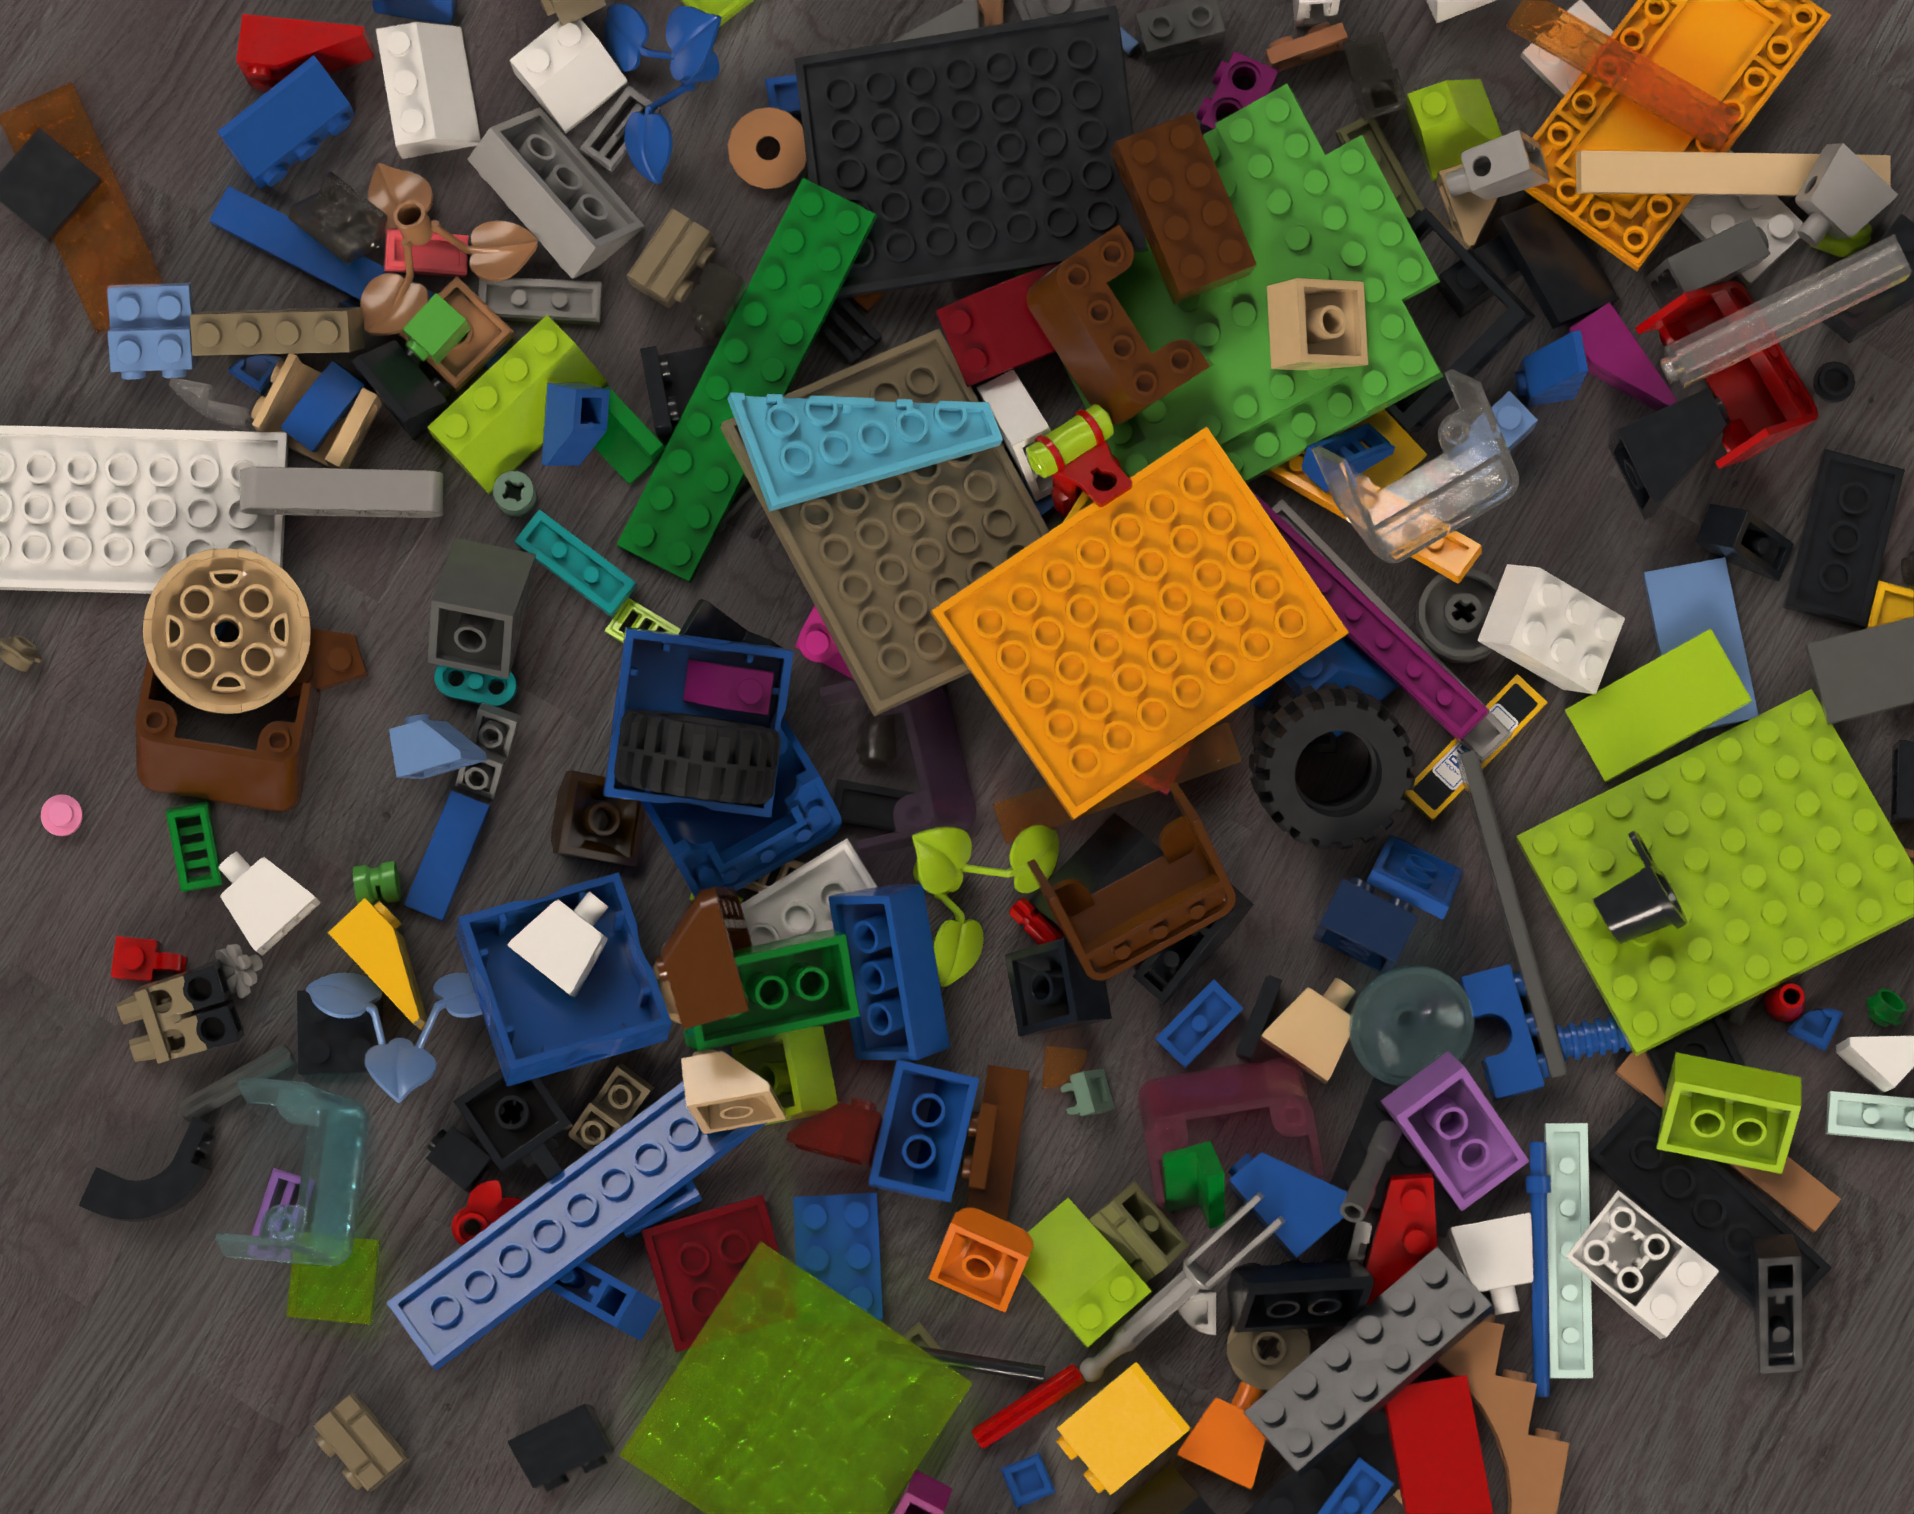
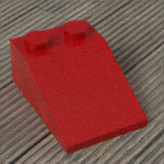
[236,14,375,92]

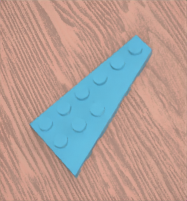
[727,392,1003,512]

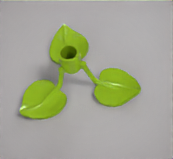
[912,825,1059,987]

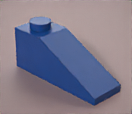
[1514,330,1588,407]
[547,1261,662,1341]

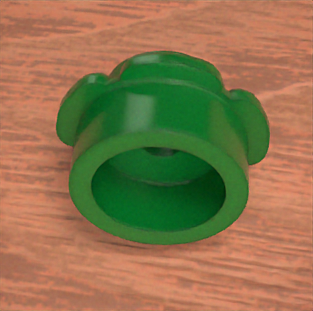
[1866,988,1907,1027]

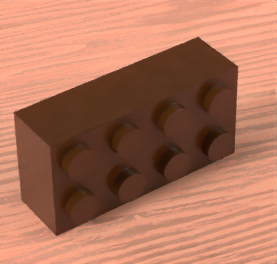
[1110,112,1257,305]

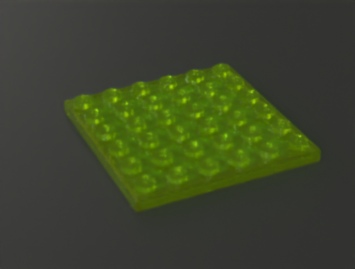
[619,1241,973,1514]

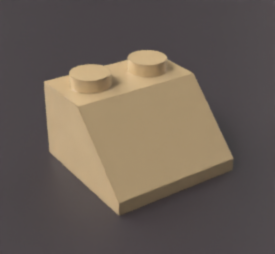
[1267,278,1368,370]
[681,1049,786,1134]

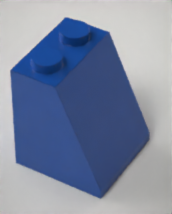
[1226,1152,1347,1260]

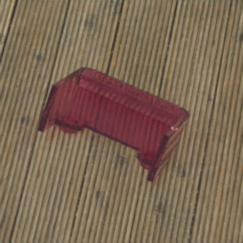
[1137,1058,1324,1207]

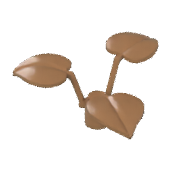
[360,163,538,336]

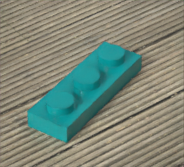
[514,509,637,618]

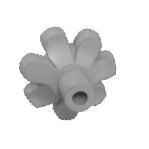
[215,944,263,998]

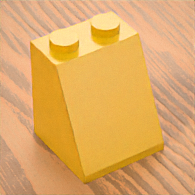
[1056,1362,1191,1495]

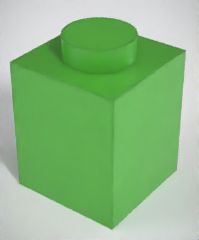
[403,293,471,365]

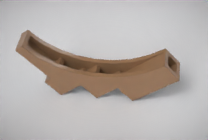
[1434,1314,1570,1514]

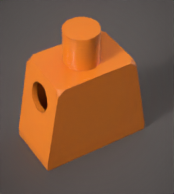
[1176,1381,1265,1490]

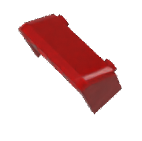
[1635,280,1818,469]

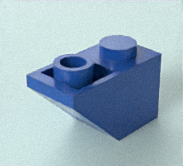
[541,383,610,466]

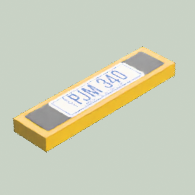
[1404,674,1547,822]

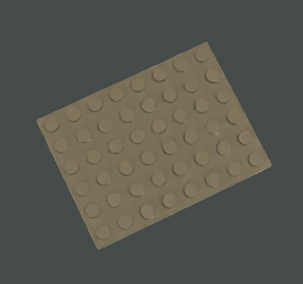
[720,328,1049,717]

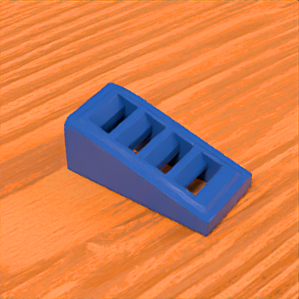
[1302,423,1395,492]

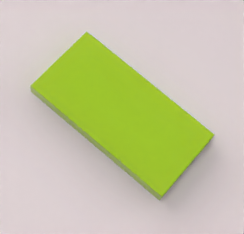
[1565,628,1752,783]

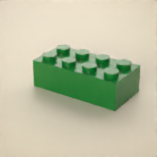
[683,929,860,1051]

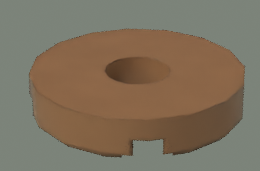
[728,107,807,190]

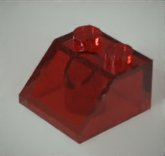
[786,1098,883,1168]

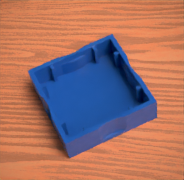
[603,627,794,818]
[456,872,672,1087]

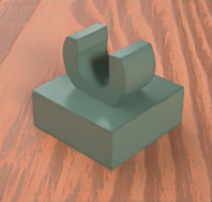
[1060,1069,1115,1116]

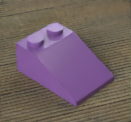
[1381,1051,1529,1211]

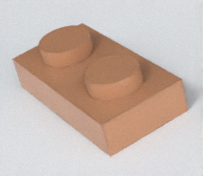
[1264,22,1348,73]

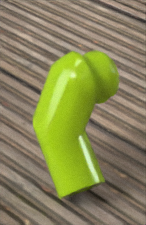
[1810,223,1872,258]

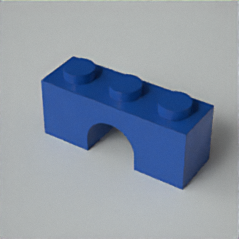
[1458,964,1549,1102]

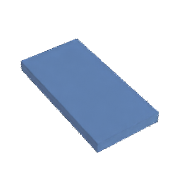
[1642,557,1759,730]

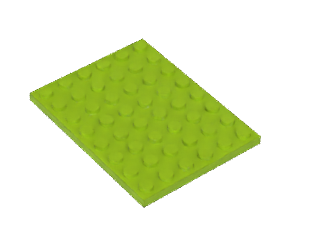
[1516,689,1914,1057]

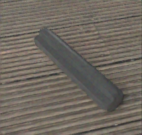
[178,1044,295,1122]

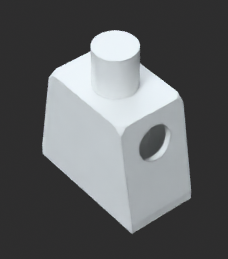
[219,852,321,956]
[508,892,608,998]
[1448,1213,1533,1315]

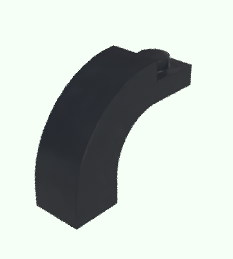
[78,1117,216,1222]

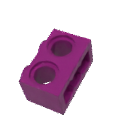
[1196,51,1279,135]

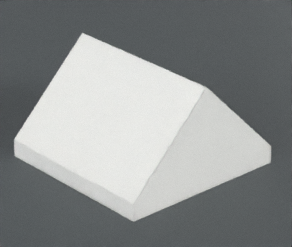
[1836,1036,1914,1094]

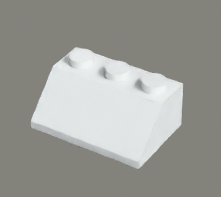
[376,22,481,159]

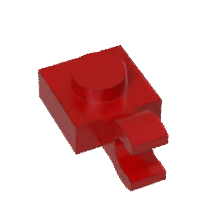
[110,936,187,983]

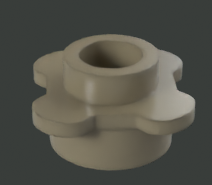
[0,635,43,672]

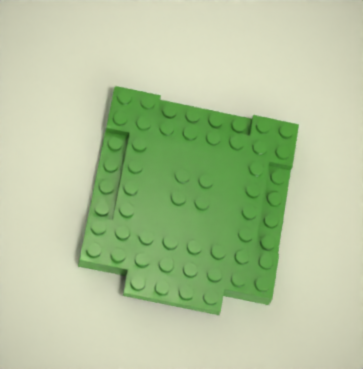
[1014,84,1444,484]

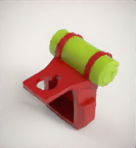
[1025,404,1132,518]

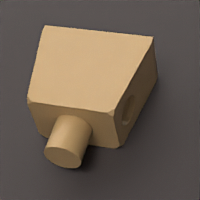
[1260,978,1357,1085]

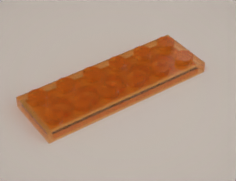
[0,82,164,334]

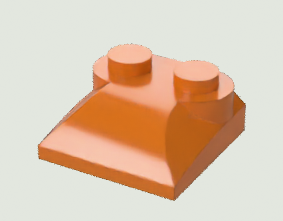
[928,1207,1033,1313]

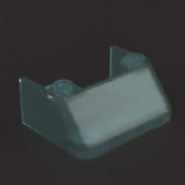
[215,1077,369,1266]

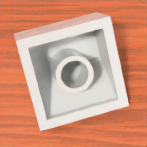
[510,19,628,134]

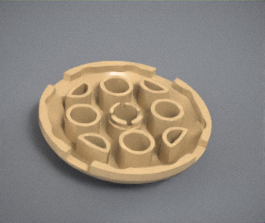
[143,549,311,714]

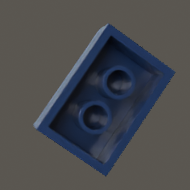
[1313,877,1419,976]

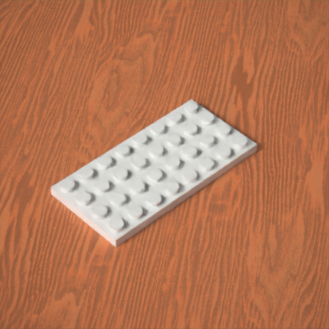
[0,425,289,594]

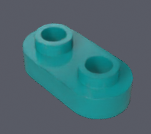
[434,665,518,708]

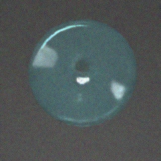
[1349,965,1474,1086]

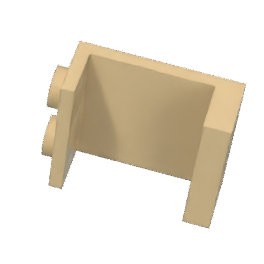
[251,354,382,469]

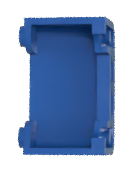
[640,716,842,897]

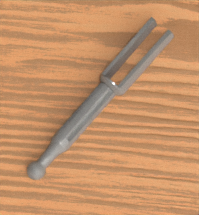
[1079,1192,1285,1382]

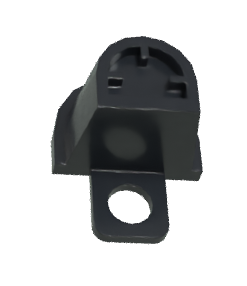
[1593,831,1688,944]

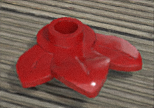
[451,1180,523,1246]

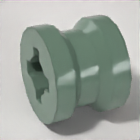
[493,471,537,517]

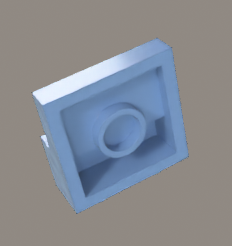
[107,283,197,380]

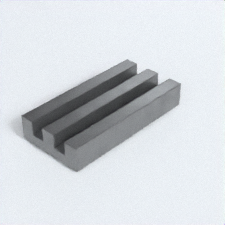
[579,85,662,175]

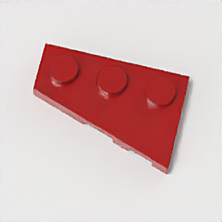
[1365,1173,1437,1305]

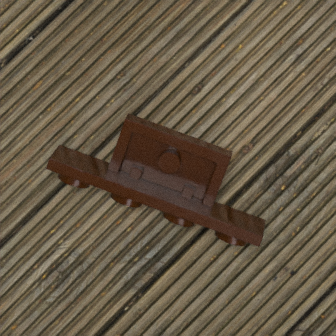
[961,1065,1030,1221]

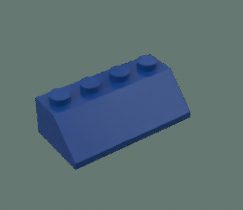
[828,884,950,1060]

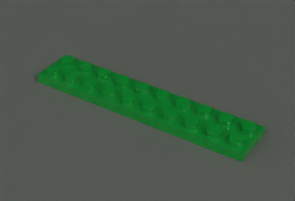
[616,178,877,583]

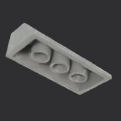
[467,107,644,279]

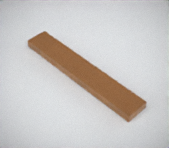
[1615,1051,1841,1233]

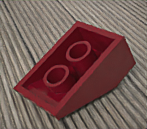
[936,264,1059,387]

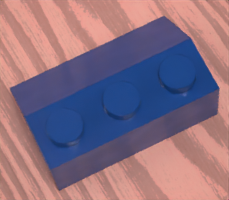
[217,55,355,190]
[868,1059,979,1203]

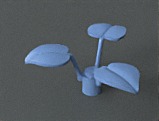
[306,973,482,1103]

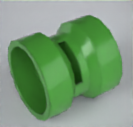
[353,860,401,905]

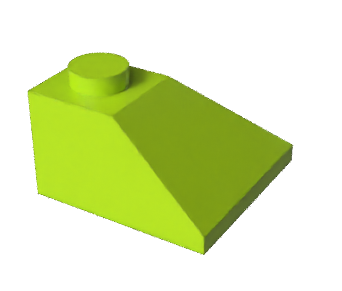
[1404,79,1502,182]

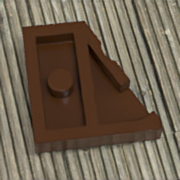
[285,628,368,701]

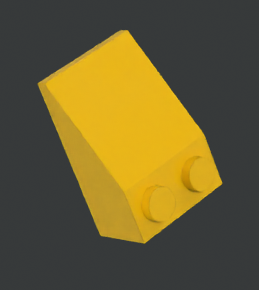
[328,898,427,1030]

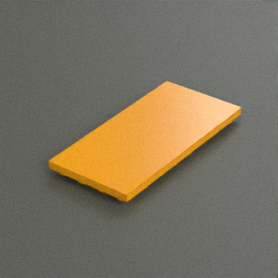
[1524,0,1831,271]

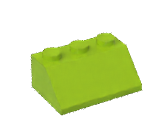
[1657,1052,1801,1174]

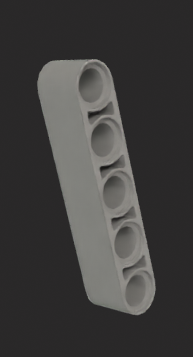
[240,467,444,518]

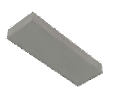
[478,277,603,325]

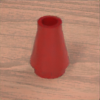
[1764,981,1806,1022]

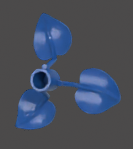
[604,4,722,184]

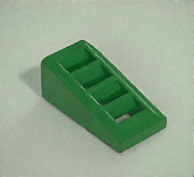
[165,801,223,892]

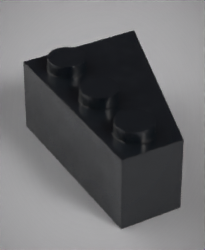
[1817,214,1914,344]

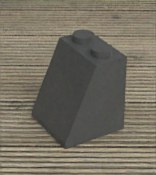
[428,538,536,679]

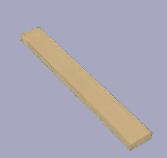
[1576,150,1891,196]

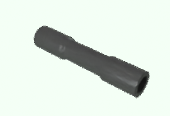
[1340,1121,1402,1222]

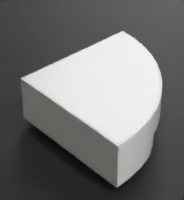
[1346,1221,1372,1265]
[1178,1292,1216,1335]

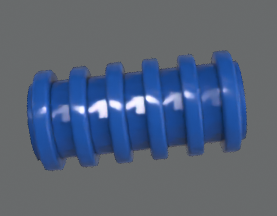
[1555,1016,1631,1062]

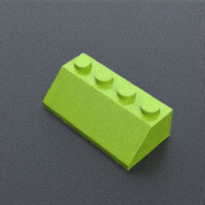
[427,315,608,495]

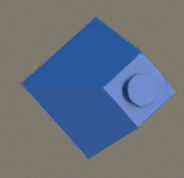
[1283,636,1399,738]

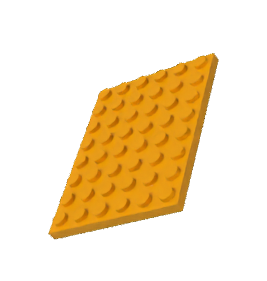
[930,427,1349,821]

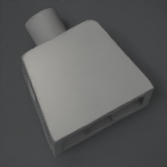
[1445,130,1550,200]
[1795,143,1898,247]

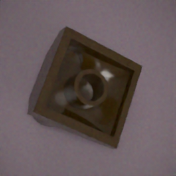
[551,770,645,868]

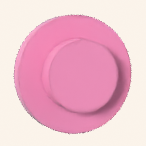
[41,794,83,836]

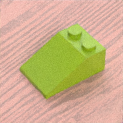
[1022,1198,1152,1349]

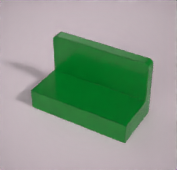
[594,386,665,484]
[1162,1141,1225,1229]

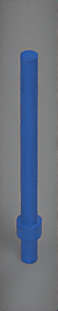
[1526,1141,1551,1397]

